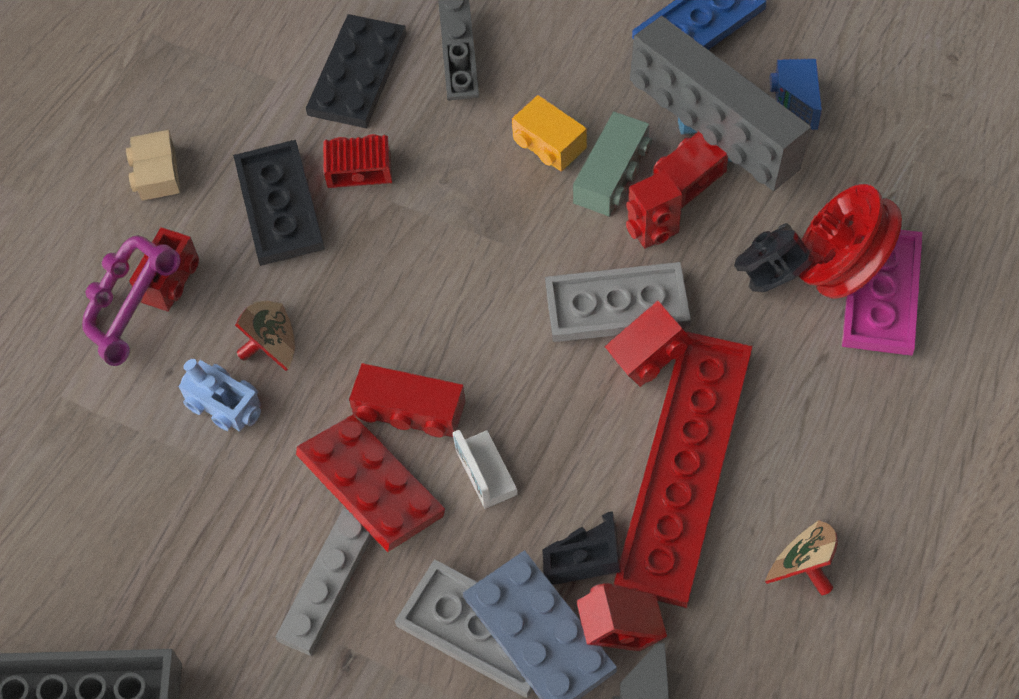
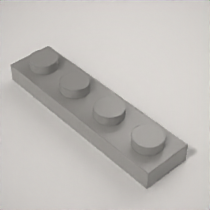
[275,508,372,656]

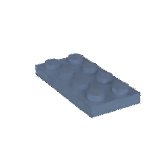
[463,550,617,699]

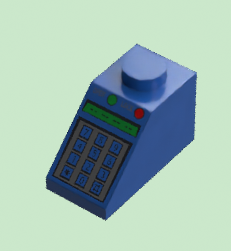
[770,59,822,130]

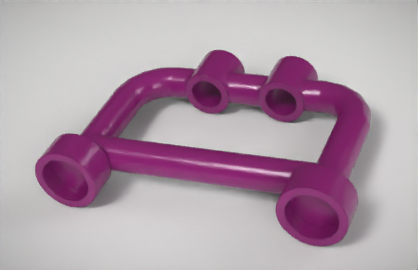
[82,235,180,366]

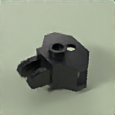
[734,223,813,292]

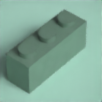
[573,111,652,217]

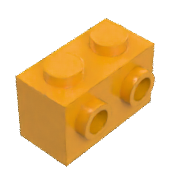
[512,95,587,172]

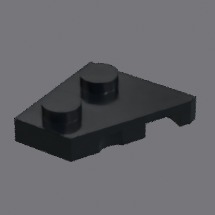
[542,511,621,585]

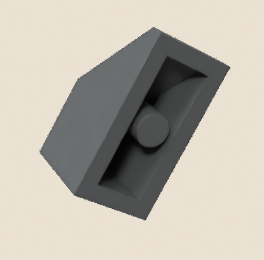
[613,643,669,699]

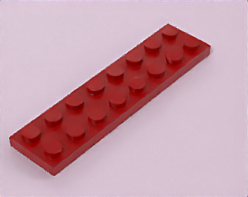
[614,331,753,608]

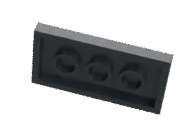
[306,14,407,129]
[233,139,325,266]

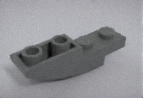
[438,0,479,101]

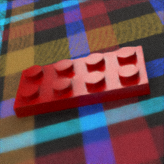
[296,414,445,552]

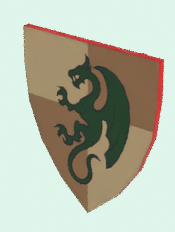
[235,301,295,371]
[765,520,838,595]

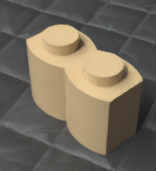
[126,130,180,201]

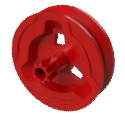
[799,184,902,299]

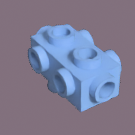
[179,359,261,432]

